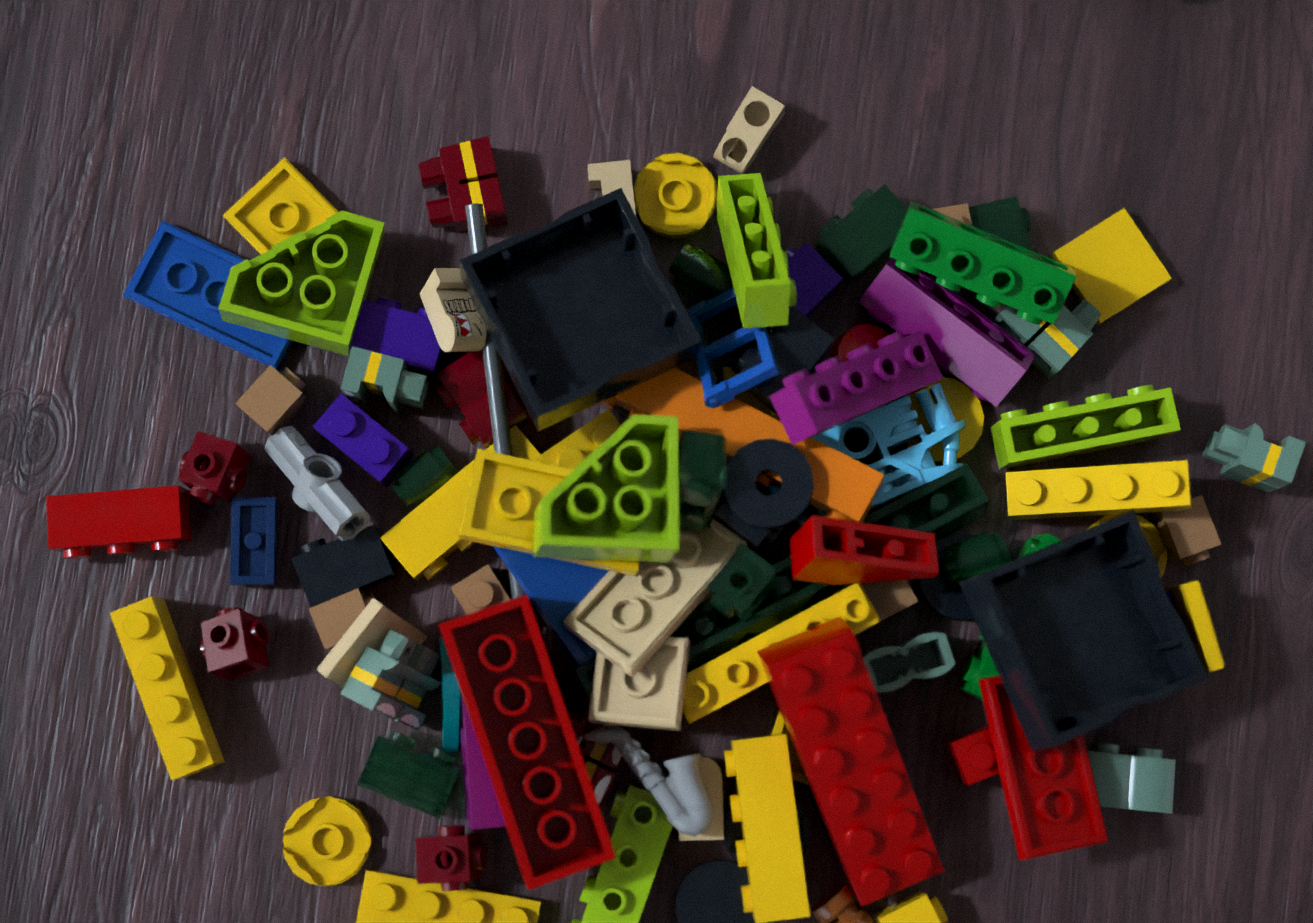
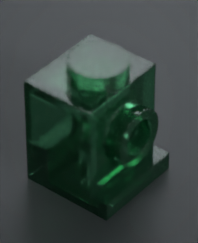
[708,543,778,622]

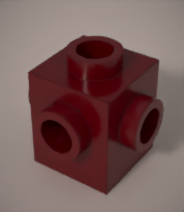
[178,431,251,505]
[200,607,270,681]
[415,825,487,891]

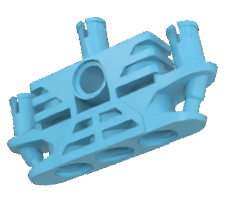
[768,383,966,527]

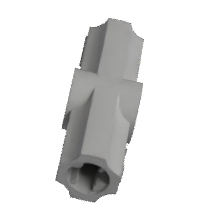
[264,425,371,541]

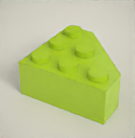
[218,210,385,357]
[534,414,679,562]

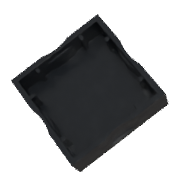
[459,188,702,431]
[959,511,1208,751]

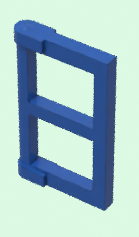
[686,288,780,408]

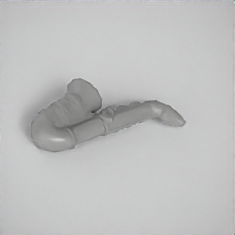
[584,726,713,836]

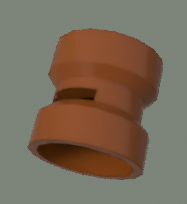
[811,884,874,923]

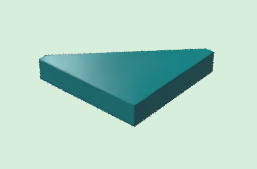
[439,637,462,752]

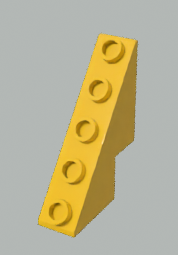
[682,583,881,724]

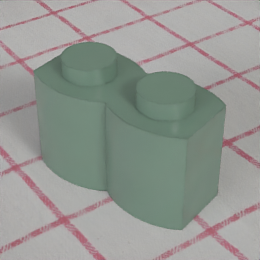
[862,632,955,693]
[1087,743,1176,814]

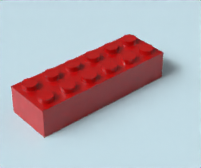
[438,594,616,890]
[757,616,944,907]

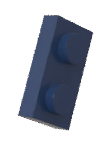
[230,497,279,586]

